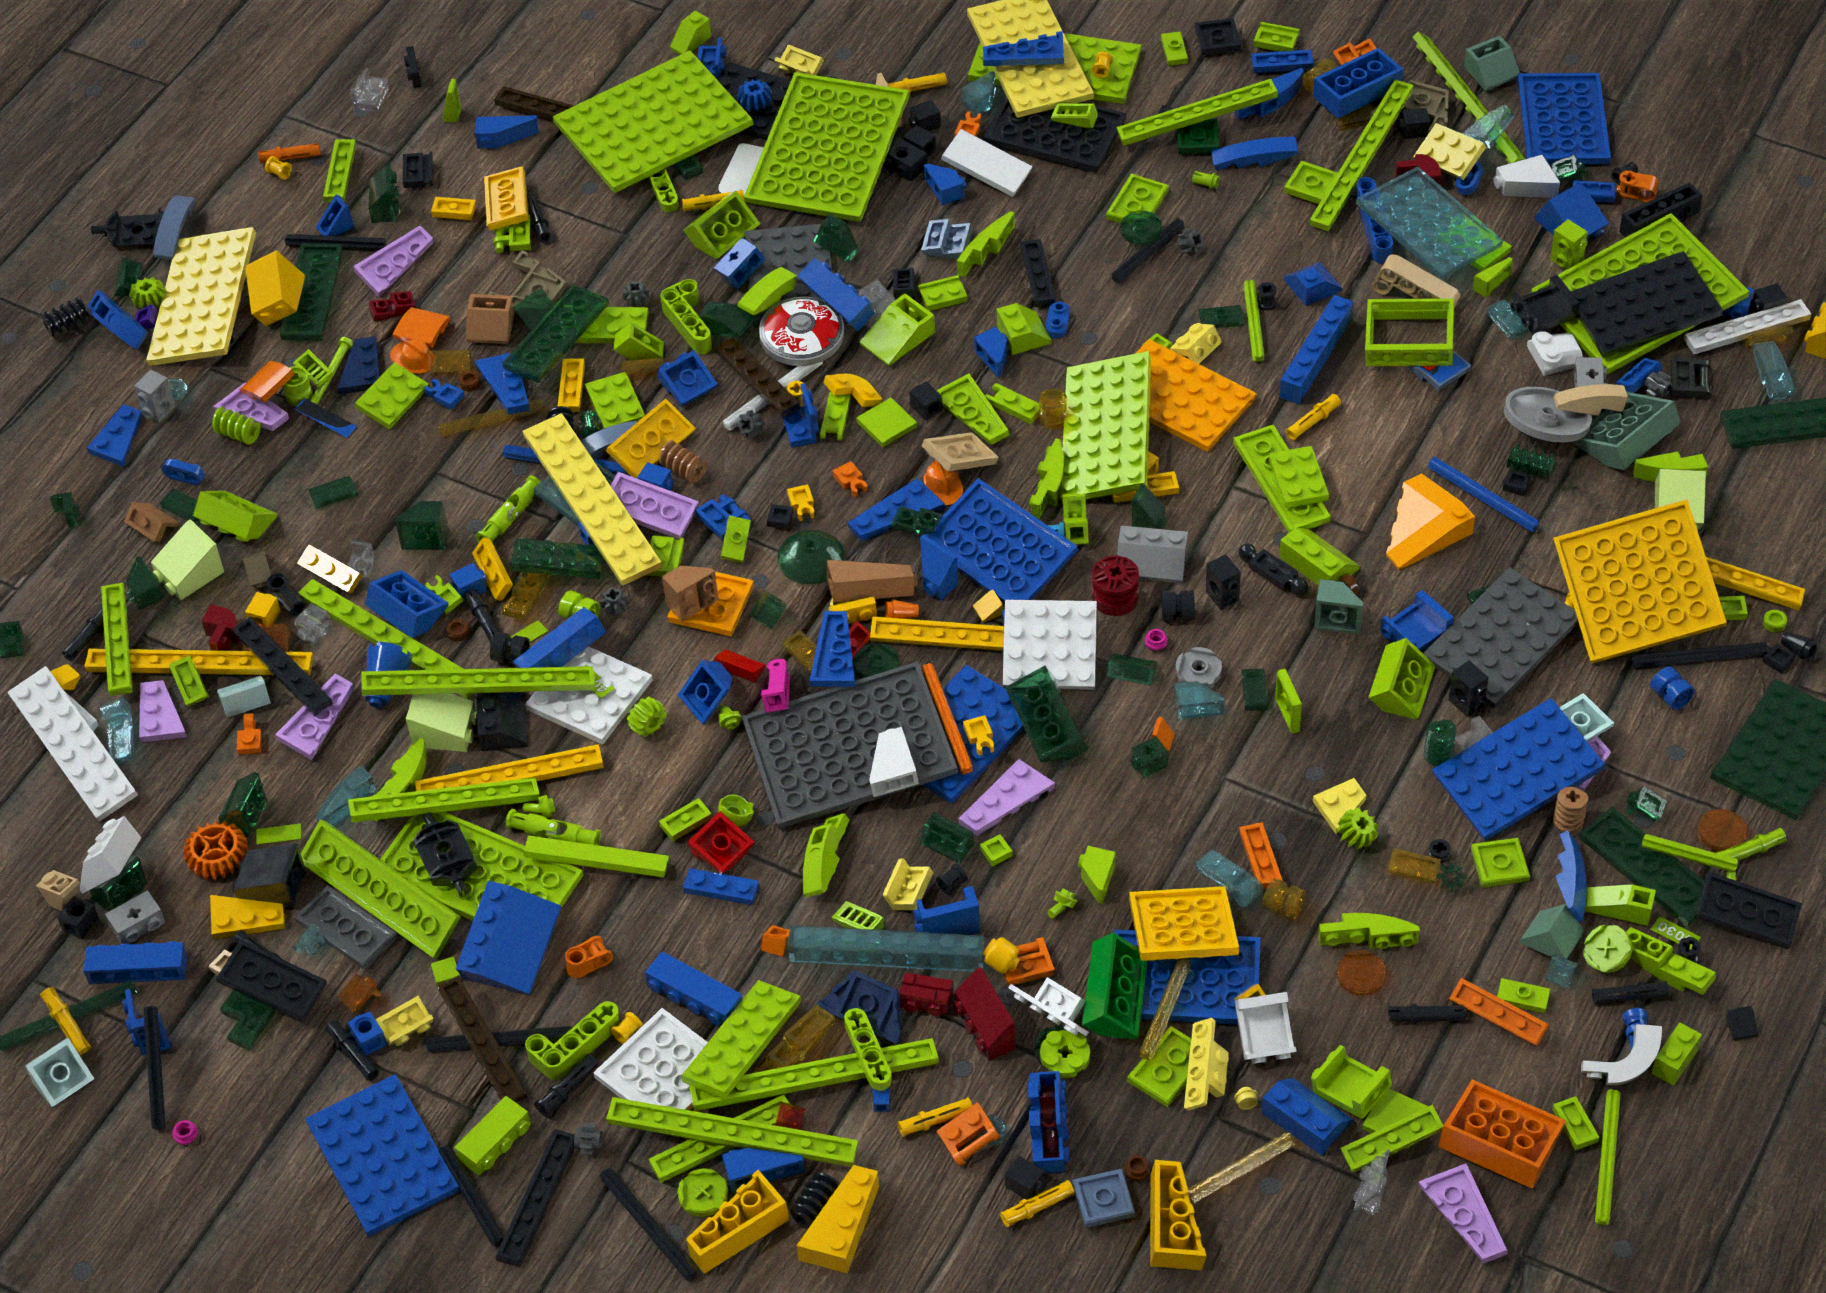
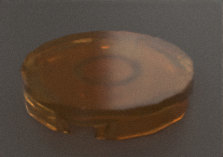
[1698,809,1747,852]
[1337,950,1386,996]

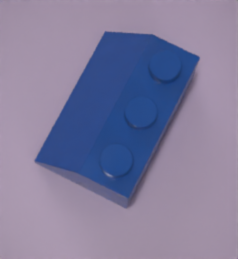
[365,570,448,638]
[1262,1078,1353,1156]

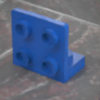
[783,383,819,448]
[122,989,171,1055]

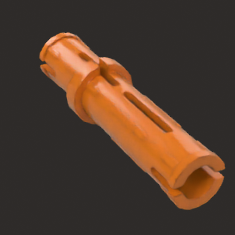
[258,143,321,164]

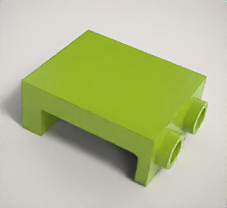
[1311,1045,1392,1119]

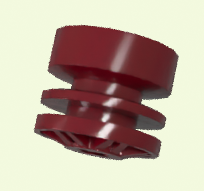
[1092,555,1139,616]

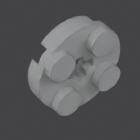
[1176,647,1222,690]

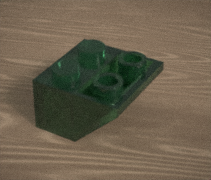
[368,163,400,223]
[218,772,268,837]
[90,856,147,912]

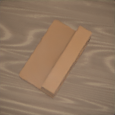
[124,502,179,542]

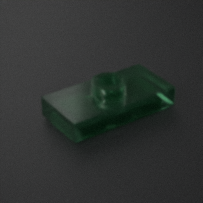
[1198,305,1244,328]

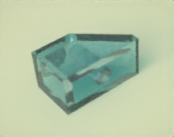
[961,71,996,116]
[1174,681,1225,719]

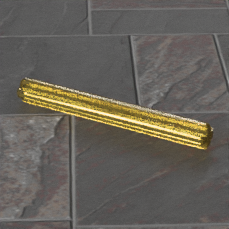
[439,399,544,436]
[1140,958,1191,1061]
[1188,1132,1296,1203]

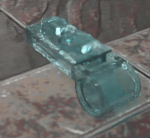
[100,697,134,764]
[1195,849,1264,907]

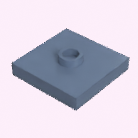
[1072,1169,1135,1228]

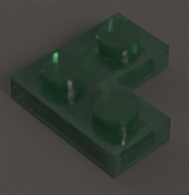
[220,990,276,1050]

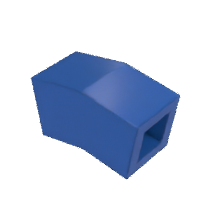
[871,1078,890,1112]

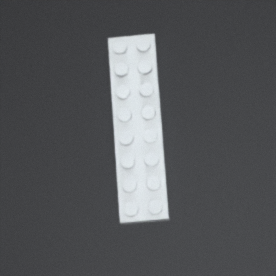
[8,666,138,822]

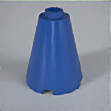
[365,642,413,708]

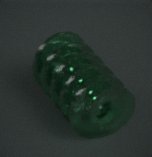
[1506,442,1556,480]
[1423,719,1457,766]

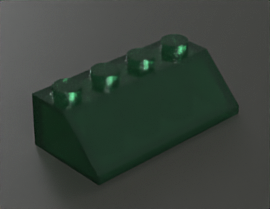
[1005,665,1089,762]

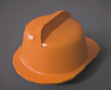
[390,339,436,374]
[923,459,963,506]

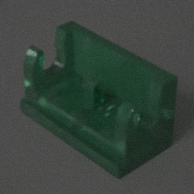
[920,812,974,864]

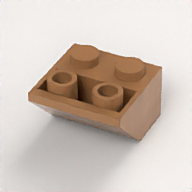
[466,294,515,344]
[662,566,719,622]

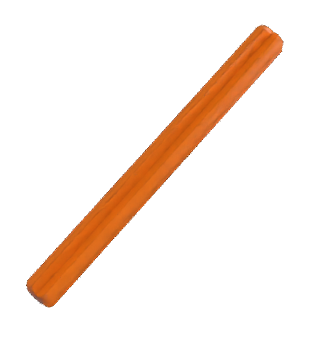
[921,663,973,775]

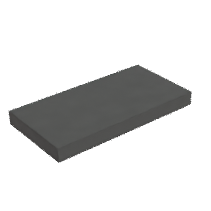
[294,885,398,970]

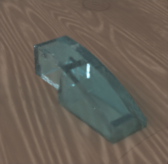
[1462,105,1515,149]
[1752,341,1795,400]
[316,765,376,826]

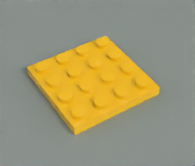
[1129,886,1239,961]

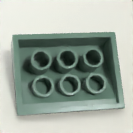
[1571,392,1681,470]

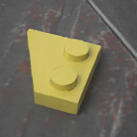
[1313,778,1366,834]

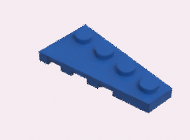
[474,352,530,415]

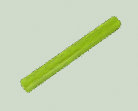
[1244,280,1264,362]

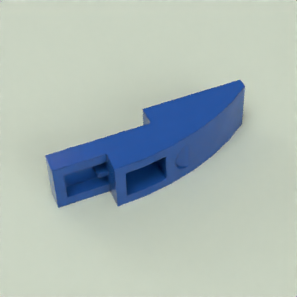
[1235,68,1304,119]
[87,290,149,350]

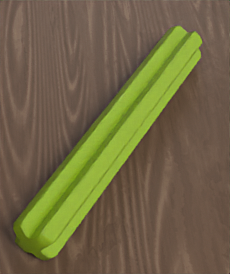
[1642,834,1738,872]

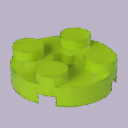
[1040,1030,1090,1078]

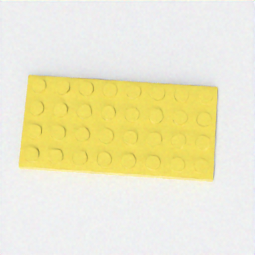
[967,0,1094,118]
[146,227,256,366]

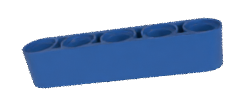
[1356,177,1393,264]

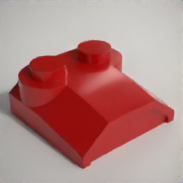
[687,811,755,874]

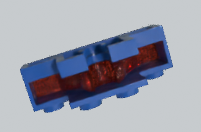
[1028,1071,1070,1173]

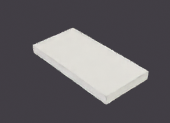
[941,129,1032,197]

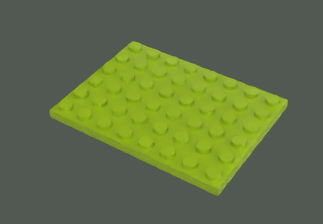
[553,50,753,193]
[744,72,910,222]
[1531,213,1749,375]

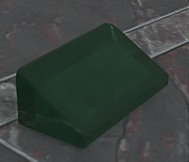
[114,257,142,296]
[1107,653,1158,685]

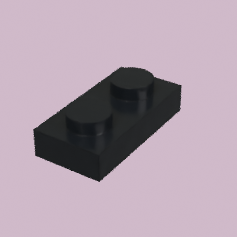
[403,46,422,88]

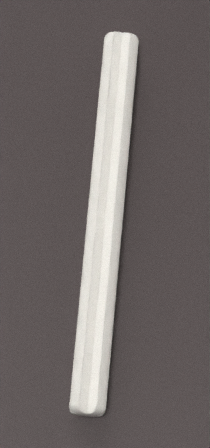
[723,362,823,431]

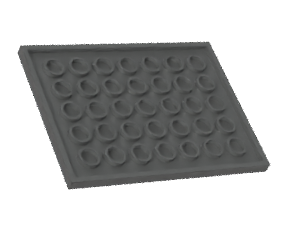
[742,662,958,829]

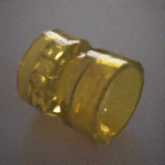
[1303,58,1338,94]
[1039,388,1067,429]
[1262,878,1306,919]

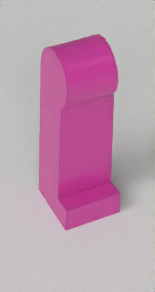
[761,659,790,713]

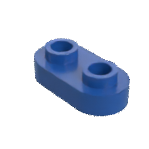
[1456,161,1483,195]
[1046,302,1070,338]
[161,459,205,485]

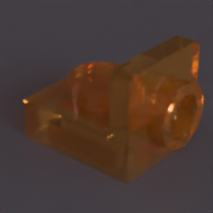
[337,974,382,1013]

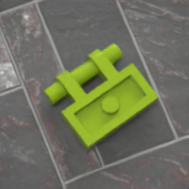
[493,215,531,254]

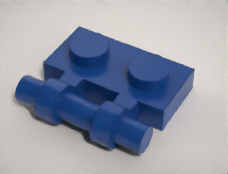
[695,494,752,541]

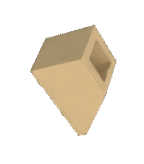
[36,870,80,911]

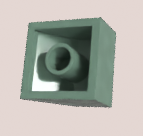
[1314,579,1363,635]

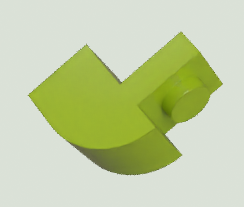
[1063,493,1089,544]

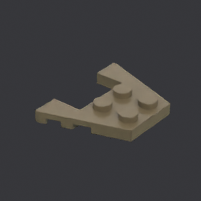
[1370,80,1449,134]
[488,250,567,315]

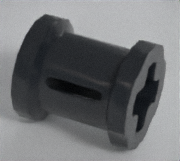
[1257,282,1277,310]
[936,864,968,895]
[1677,937,1701,963]

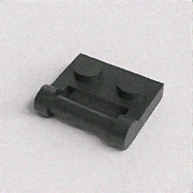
[1671,358,1712,400]

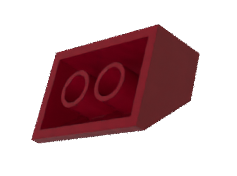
[953,967,1015,1061]

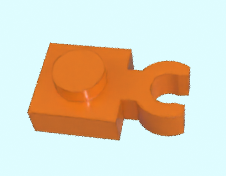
[954,111,981,138]
[832,461,868,497]

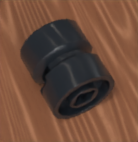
[1161,590,1195,620]
[490,632,530,665]

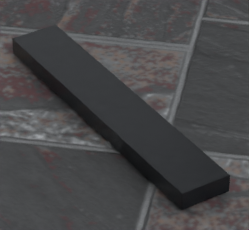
[232,617,333,716]
[495,1129,575,1268]

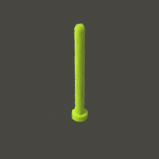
[310,337,353,405]

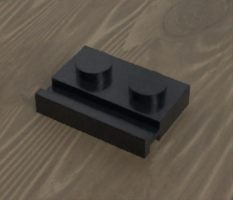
[403,152,433,188]

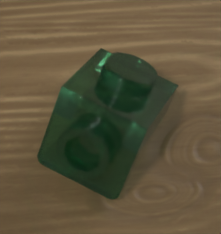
[50,492,81,527]

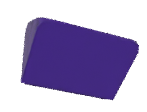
[135,304,159,329]

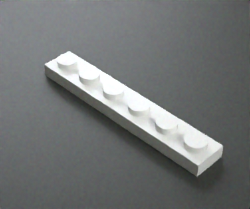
[1684,299,1811,354]

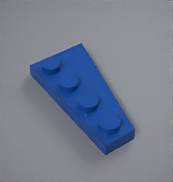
[983,31,1064,66]
[848,478,945,541]
[809,611,856,687]

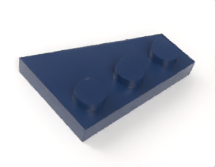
[337,336,380,394]

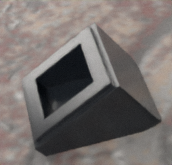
[1726,1006,1758,1040]

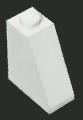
[1494,155,1560,198]
[869,727,919,797]

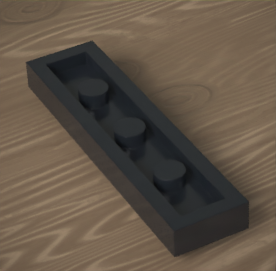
[1020,239,1055,307]

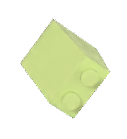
[1655,469,1706,531]
[151,519,224,601]
[406,693,478,752]

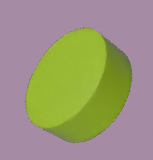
[1763,610,1787,633]

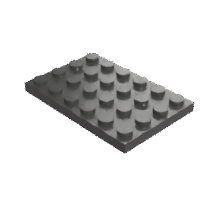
[745,223,832,327]
[1423,567,1582,708]

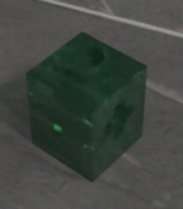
[1130,736,1168,778]

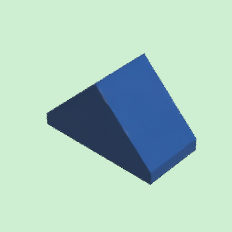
[316,194,353,236]

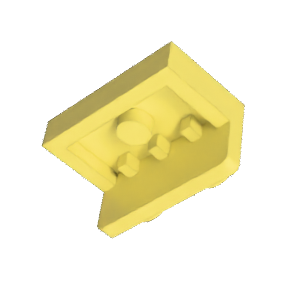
[774,45,824,75]
[1170,323,1221,364]
[883,859,934,910]
[375,996,434,1046]

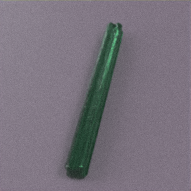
[0,980,137,1051]

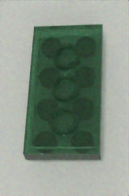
[510,538,604,579]

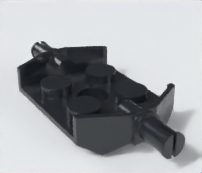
[91,208,183,247]
[413,813,477,897]

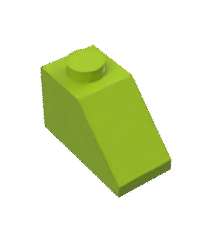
[670,11,712,55]
[614,322,664,360]
[1078,846,1116,904]

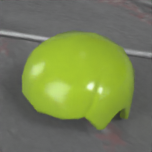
[718,795,754,827]

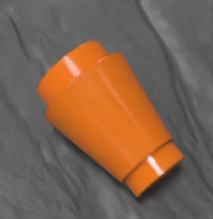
[885,600,919,619]

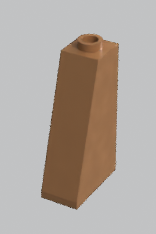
[827,560,918,602]

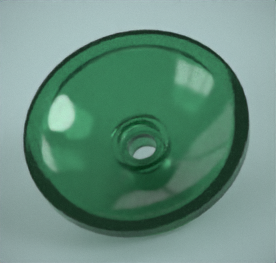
[778,530,844,584]

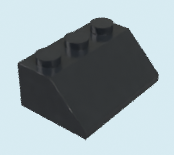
[476,692,528,751]

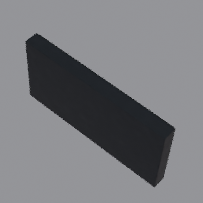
[1694,871,1802,949]
[216,940,327,1023]

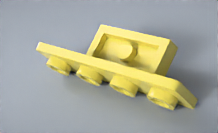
[1184,1018,1229,1111]

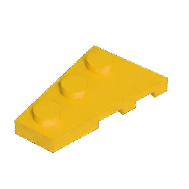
[210,895,285,939]

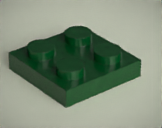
[1176,119,1219,154]

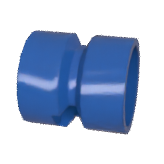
[1650,666,1695,710]

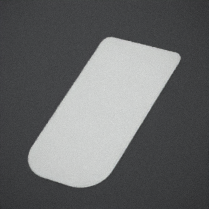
[718,143,764,195]

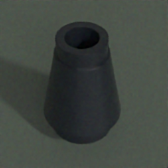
[1781,632,1817,660]

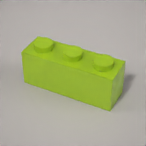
[454,1096,531,1176]

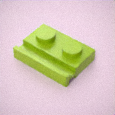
[1253,22,1300,52]
[918,275,968,311]
[647,536,685,577]

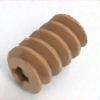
[659,440,707,483]
[1553,787,1588,836]

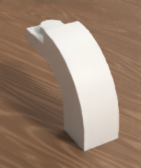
[1581,1024,1662,1086]

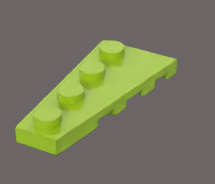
[936,374,1010,445]

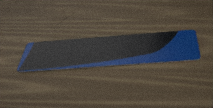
[295,398,356,438]

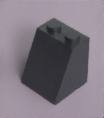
[232,843,306,910]

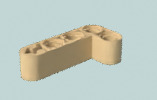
[1372,254,1460,308]

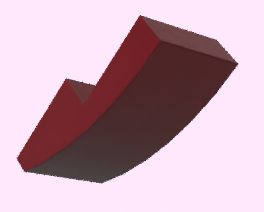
[369,291,416,321]

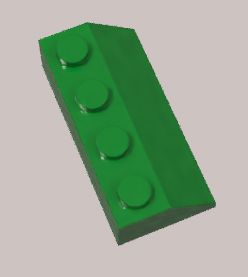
[1082,932,1147,1039]

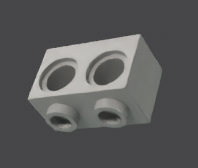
[134,370,176,423]

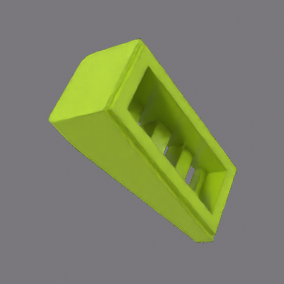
[442,79,462,122]
[1051,103,1098,128]
[1473,257,1513,297]
[293,349,335,389]
[832,901,885,943]

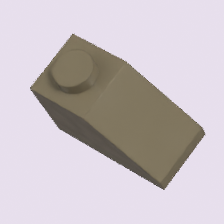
[243,551,271,588]

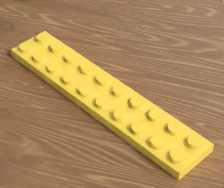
[523,413,662,586]

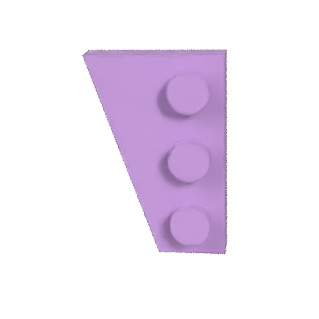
[139,680,187,743]

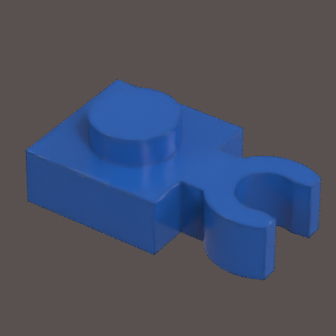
[424,379,465,410]

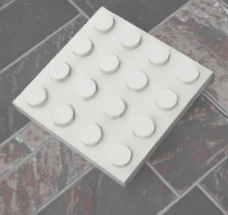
[1003,600,1097,690]
[525,646,653,745]
[594,1008,708,1110]

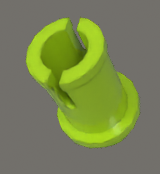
[1192,171,1220,189]

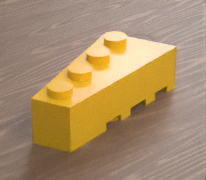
[1150,1160,1206,1271]
[797,1165,879,1273]
[686,1170,790,1274]

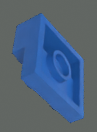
[657,350,718,407]

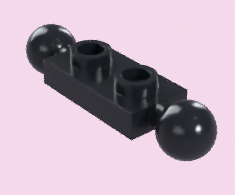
[1238,543,1309,596]

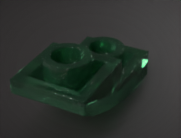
[892,505,942,534]

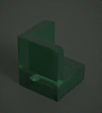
[750,590,787,628]

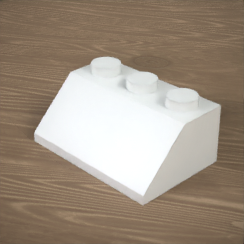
[80,816,141,894]

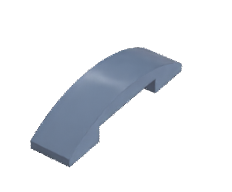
[153,195,196,260]
[581,421,638,459]

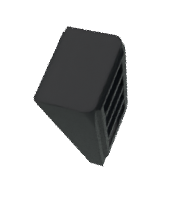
[893,268,915,301]

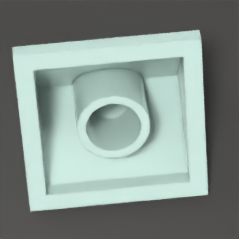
[217,676,271,718]
[1559,693,1614,742]
[25,1038,94,1107]

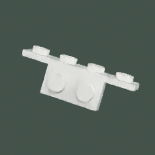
[1009,977,1089,1036]

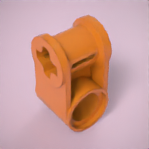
[1617,171,1659,203]
[565,936,614,978]

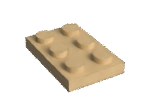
[922,432,999,471]

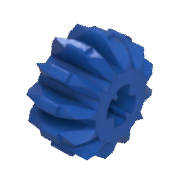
[737,79,772,112]

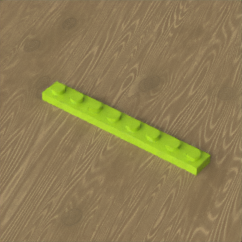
[1117,79,1278,146]
[348,777,539,823]

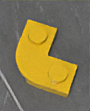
[823,374,882,407]

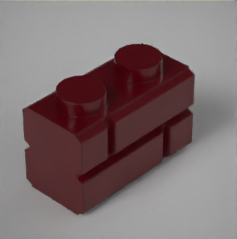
[900,972,954,1016]

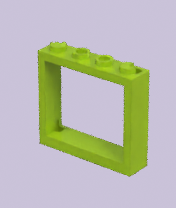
[1365,298,1454,366]

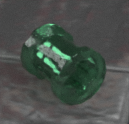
[579,410,600,438]

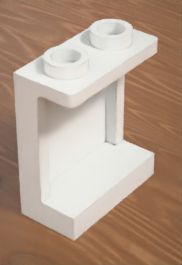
[1235,992,1297,1064]

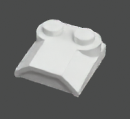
[1527,332,1583,376]

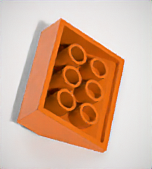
[1438,1079,1566,1189]

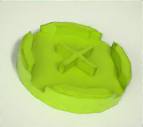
[1583,925,1632,973]
[677,1168,729,1217]

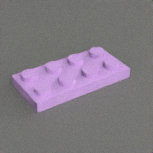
[611,472,699,540]

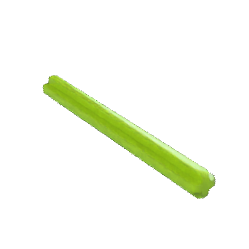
[1595,1089,1621,1226]

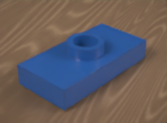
[1573,180,1615,203]
[1616,358,1663,393]

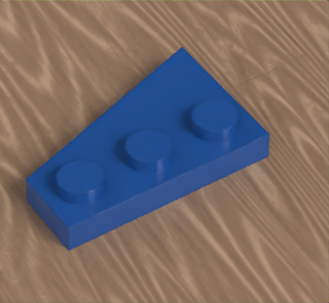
[87,404,143,467]

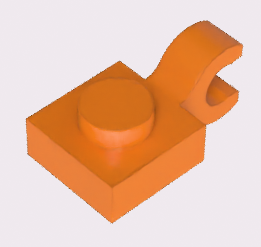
[236,713,262,755]

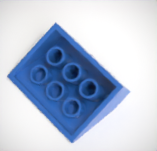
[456,881,561,995]

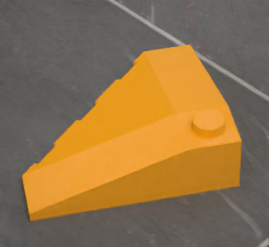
[1386,474,1475,570]

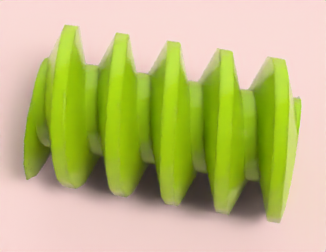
[212,406,261,445]

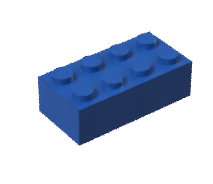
[1313,48,1404,118]

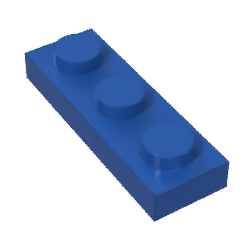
[1251,50,1314,73]
[683,868,759,905]

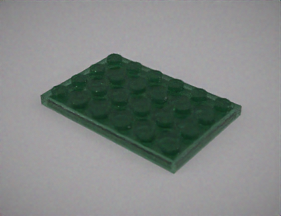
[1710,678,1826,821]

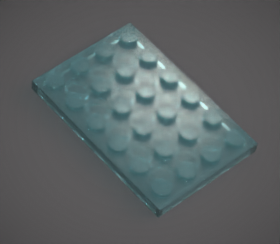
[1356,167,1503,279]

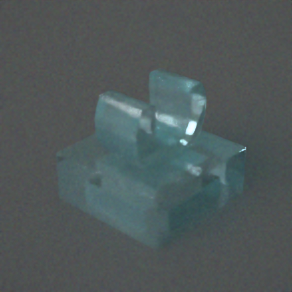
[292,923,325,955]
[1545,954,1577,988]

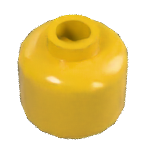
[983,937,1021,974]

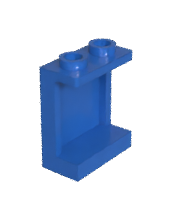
[1380,590,1454,652]
[913,886,980,946]

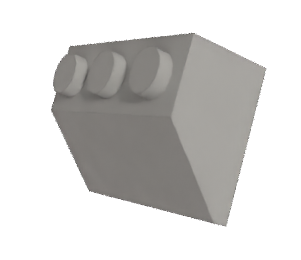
[1117,526,1188,583]

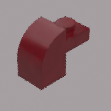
[1395,154,1441,192]
[201,604,240,651]

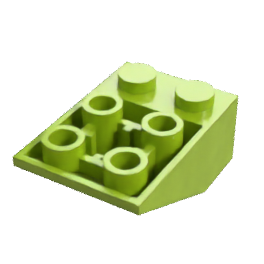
[860,294,935,366]

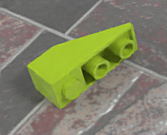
[1585,885,1656,926]

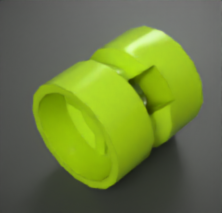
[283,366,313,407]
[558,590,601,620]

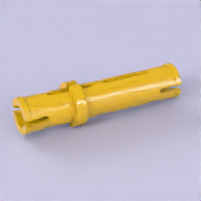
[887,72,947,94]
[682,190,745,212]
[1285,394,1341,441]
[40,987,91,1055]
[897,1097,972,1137]
[1000,1180,1075,1227]

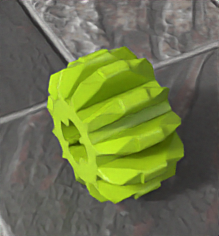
[130,277,166,309]
[627,696,667,737]
[1337,807,1379,850]

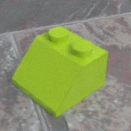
[997,303,1052,355]

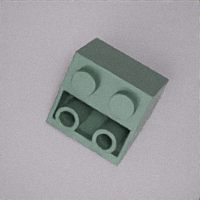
[1464,36,1520,91]

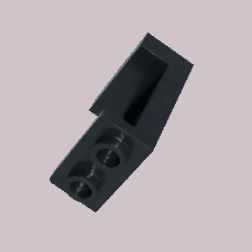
[1510,275,1579,335]

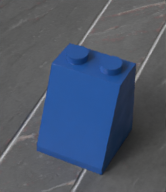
[1534,183,1609,243]

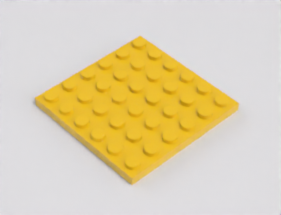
[1553,499,1727,664]

